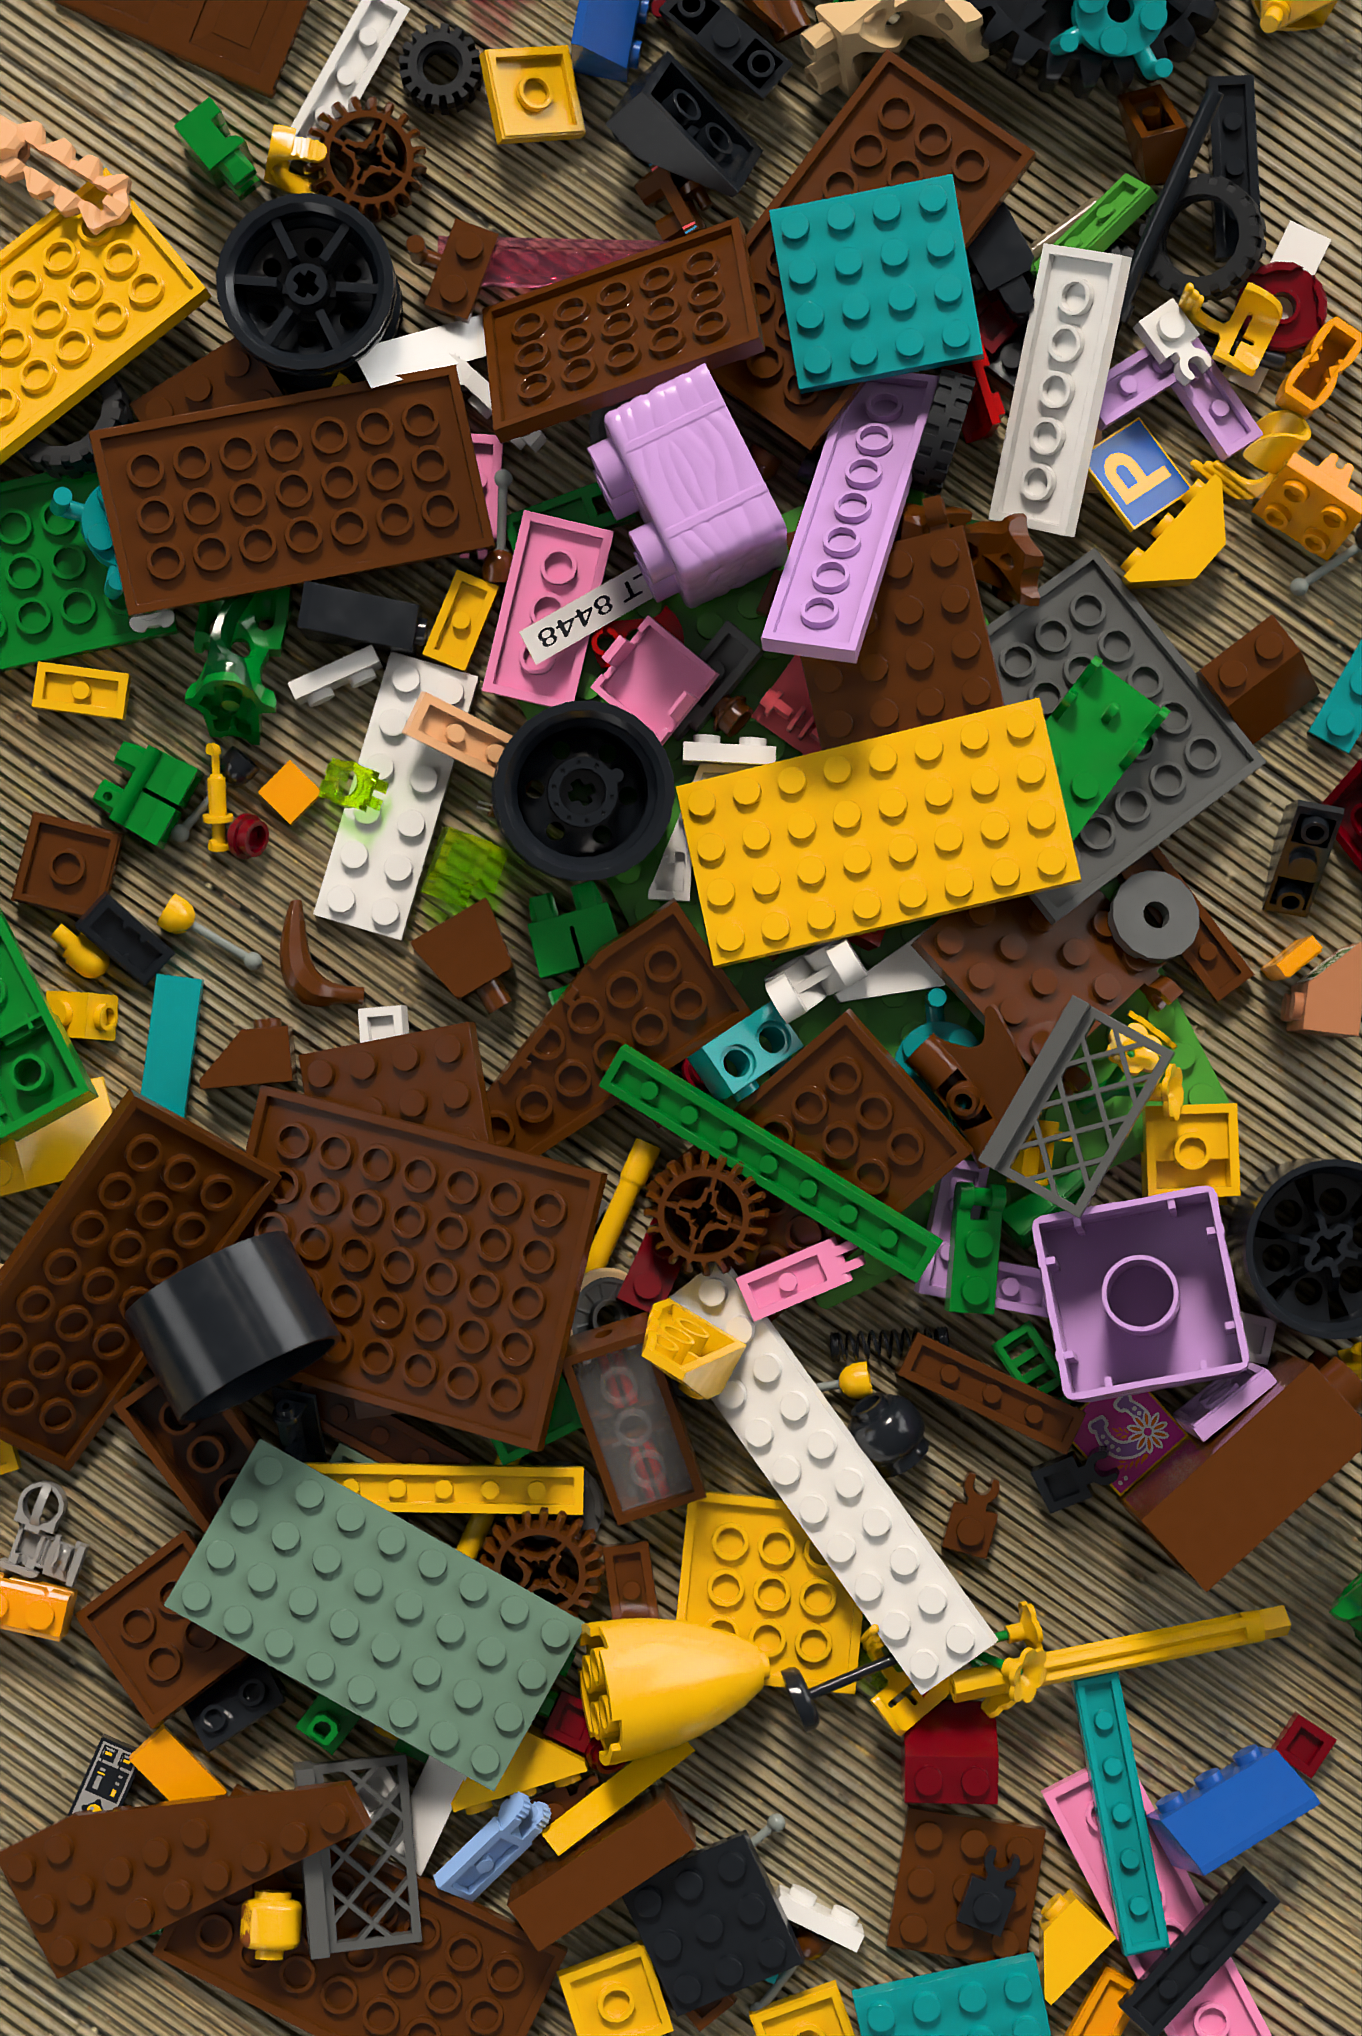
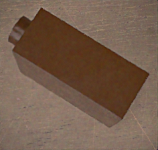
[1116,1349,1362,1592]

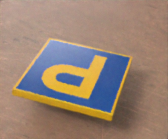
[1087,417,1191,533]

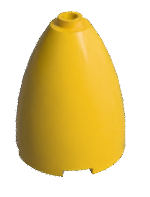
[578,1618,770,1766]

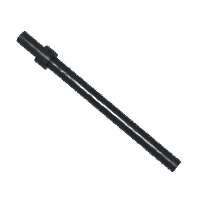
[1115,88,1224,340]

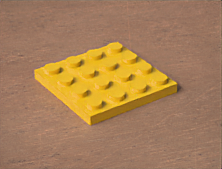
[676,1491,863,1695]

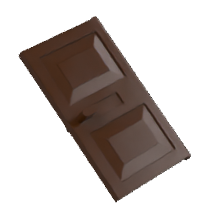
[54,0,311,99]

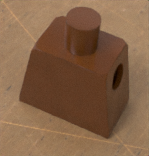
[410,897,515,1015]

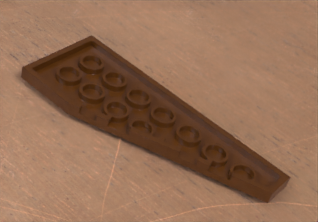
[486,898,752,1156]
[0,1780,372,1979]

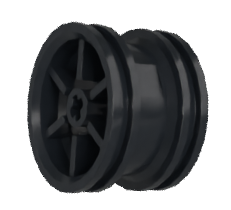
[216,193,403,393]
[491,700,675,881]

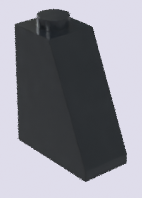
[297,581,429,657]

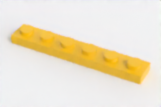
[304,1462,584,1515]

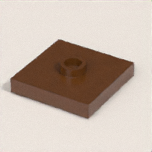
[11,811,125,918]

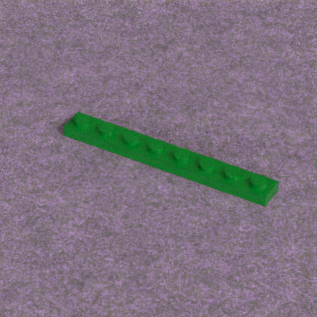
[599,1044,943,1283]

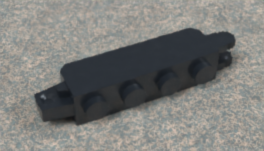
[966,201,1036,325]

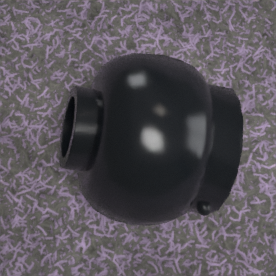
[847,1392,930,1478]

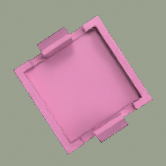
[590,615,720,746]

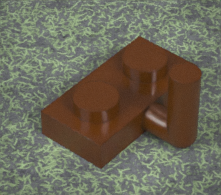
[406,218,500,324]

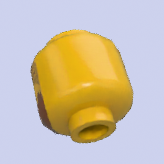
[240,1890,303,1960]

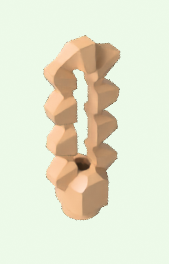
[0,114,132,235]

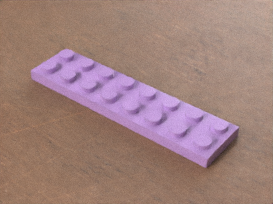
[761,373,940,664]

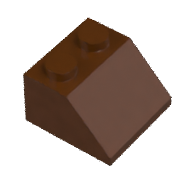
[1196,614,1320,744]

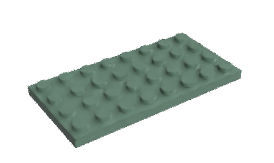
[164,1439,585,1791]

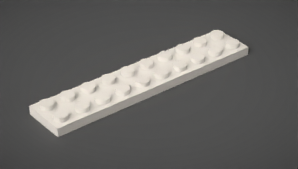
[669,1262,998,1695]

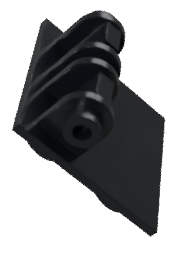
[184,1655,288,1753]

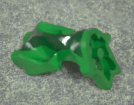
[185,587,294,745]

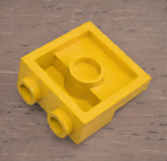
[1141,1103,1241,1206]

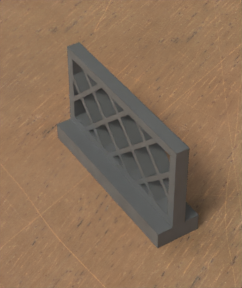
[978,995,1175,1219]
[293,1752,422,1960]

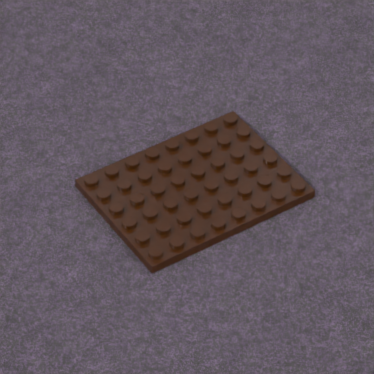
[234,1084,608,1452]

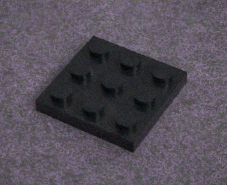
[622,1829,806,2017]

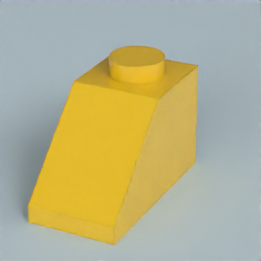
[1039,1888,1116,2005]

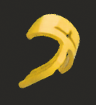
[1178,282,1283,377]
[1190,410,1311,500]
[860,1624,951,1736]

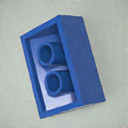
[571,0,651,83]
[1146,1744,1321,1876]

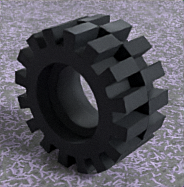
[399,23,483,115]

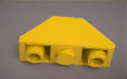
[1120,474,1226,589]
[451,1725,588,1815]

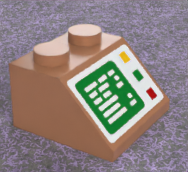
[1281,942,1362,1038]

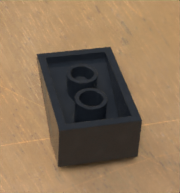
[605,51,763,198]

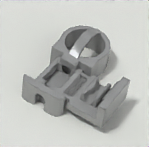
[0,1480,89,1587]

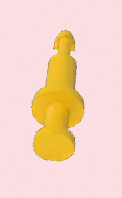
[203,743,234,852]

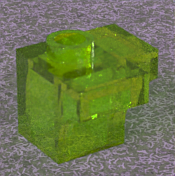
[420,827,509,908]

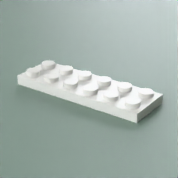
[988,243,1132,537]
[313,651,480,941]

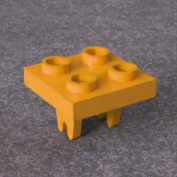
[1251,452,1362,561]

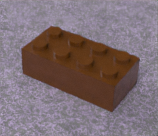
[113,1376,264,1534]

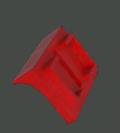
[941,343,1006,444]

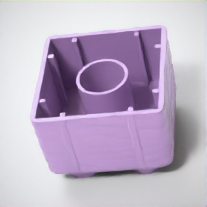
[587,363,788,608]
[1032,1186,1250,1402]

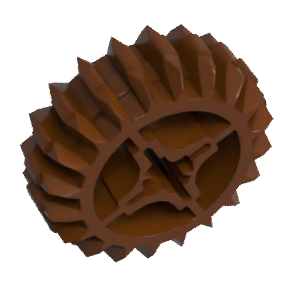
[303,96,427,224]
[644,1151,770,1276]
[479,1507,605,1618]

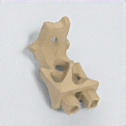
[800,0,989,97]

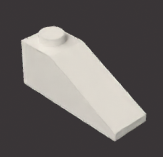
[833,925,945,1003]

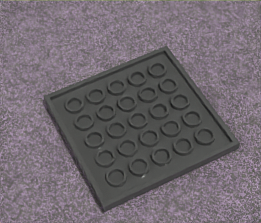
[987,548,1266,925]

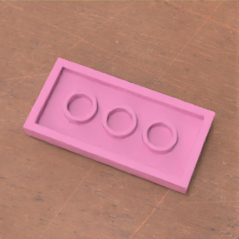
[482,510,614,708]

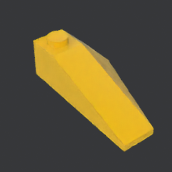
[641,1298,747,1400]

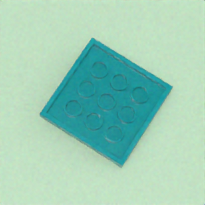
[769,174,984,394]
[852,1952,1051,2036]

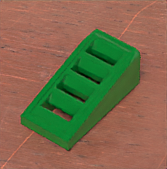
[1001,1169,1086,1250]
[991,1320,1080,1406]

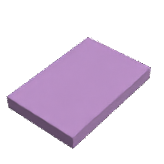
[1172,1362,1278,1442]

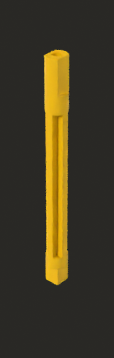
[948,1605,1291,1703]

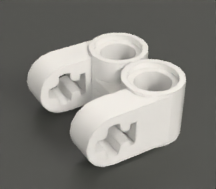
[764,938,868,1024]

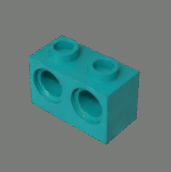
[687,1001,804,1102]

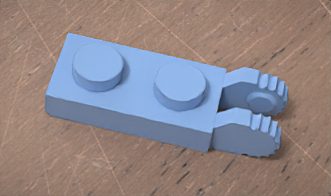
[433,1791,552,1902]

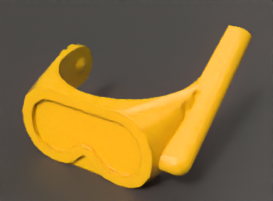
[264,124,327,194]

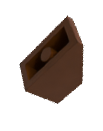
[1117,84,1190,186]
[199,1018,298,1089]

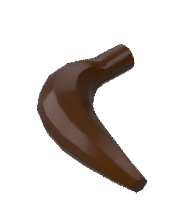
[279,900,364,1007]

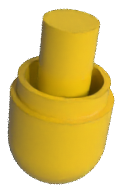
[50,924,110,978]

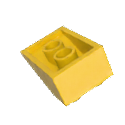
[0,1076,113,1198]

